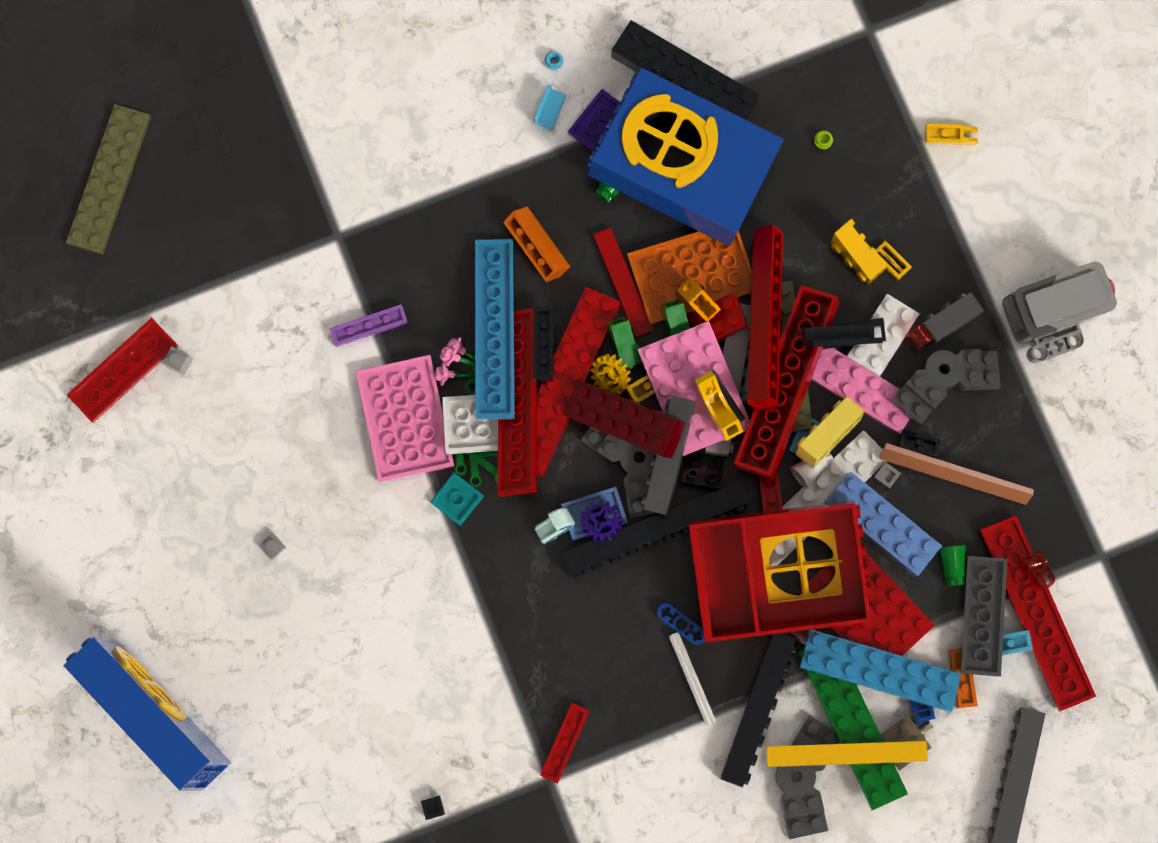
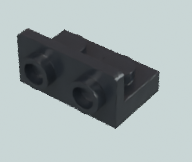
[899,430,940,459]

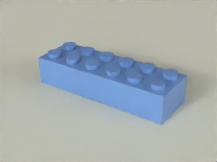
[823,472,942,577]

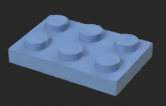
[561,487,628,541]

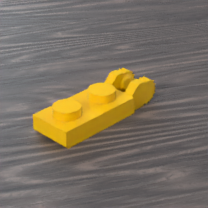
[925,123,978,145]

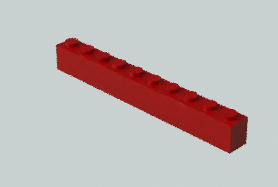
[747,225,783,410]

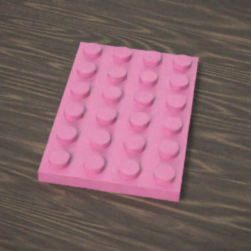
[637,321,750,456]
[356,355,454,483]

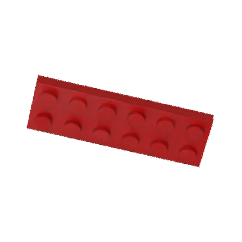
[67,317,178,423]

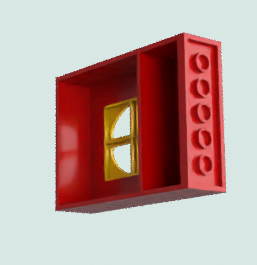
[689,500,874,642]

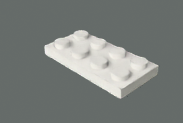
[847,294,919,377]

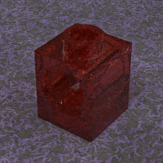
[905,322,935,352]

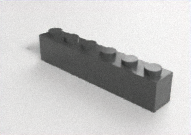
[642,395,696,515]

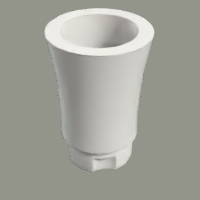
[790,453,834,489]

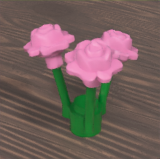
[435,337,475,386]

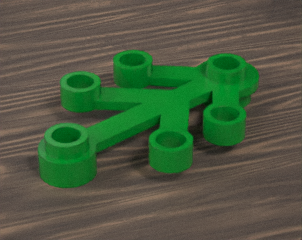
[455,451,498,488]

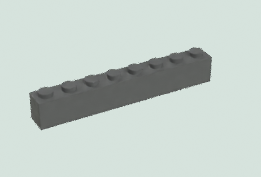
[987,707,1046,843]

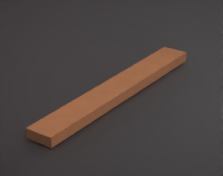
[879,443,1034,505]

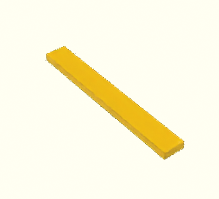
[766,741,928,767]

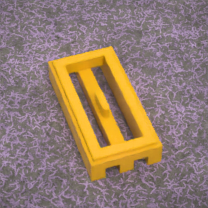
[876,241,912,281]

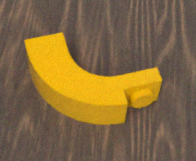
[695,371,743,441]

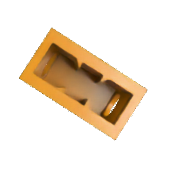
[678,278,721,322]

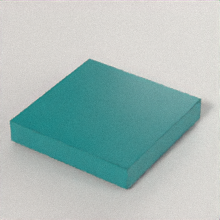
[430,472,484,526]

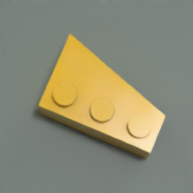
[830,219,887,284]

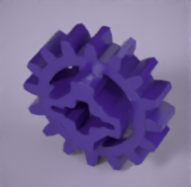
[580,500,623,543]

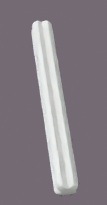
[669,633,715,725]

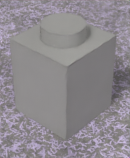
[163,346,193,376]

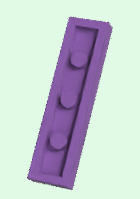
[329,304,408,347]

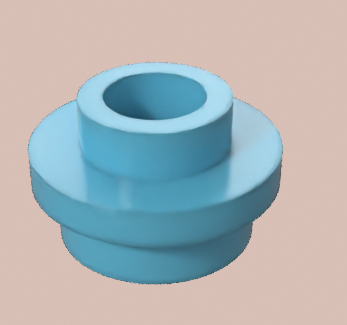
[545,51,563,70]

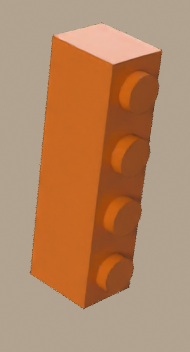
[503,207,570,282]

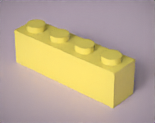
[796,397,865,469]

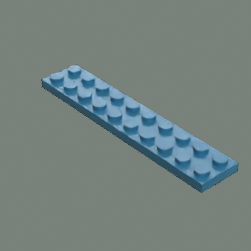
[475,239,515,420]

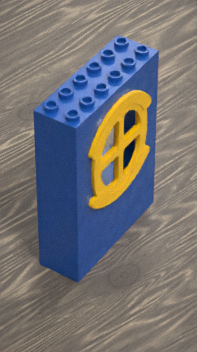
[587,68,784,247]
[63,637,231,791]

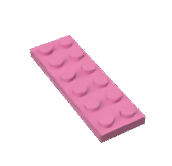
[811,348,910,435]

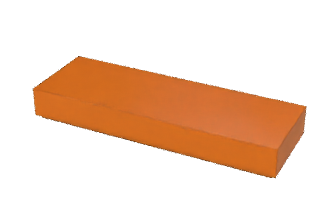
[948,648,978,709]

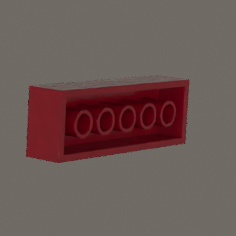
[565,380,686,459]

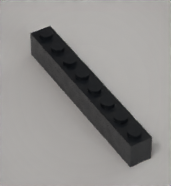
[720,633,798,788]

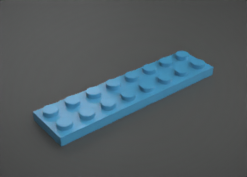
[799,629,961,712]

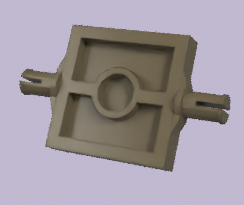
[880,715,933,771]

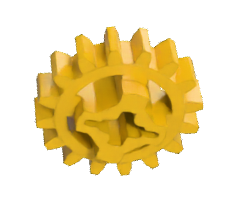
[590,354,631,394]

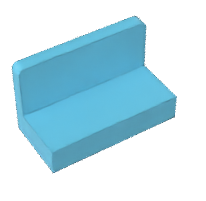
[535,84,566,130]

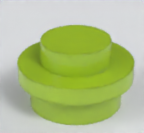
[814,131,833,150]

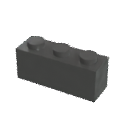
[921,292,984,345]

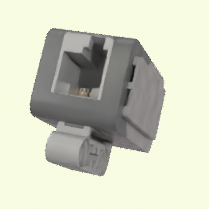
[1002,261,1117,364]

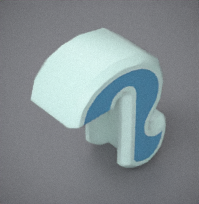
[535,508,575,544]

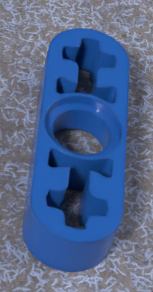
[657,603,705,645]

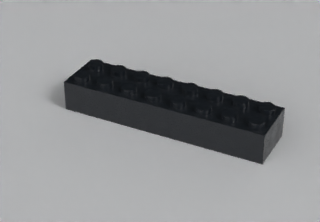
[611,20,759,120]

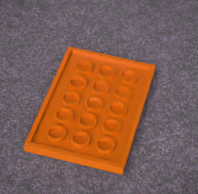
[627,231,752,325]

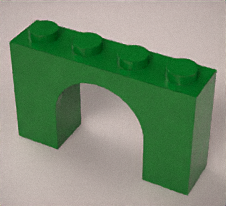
[607,299,690,370]

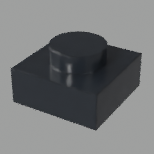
[421,795,446,820]

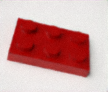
[686,292,748,342]

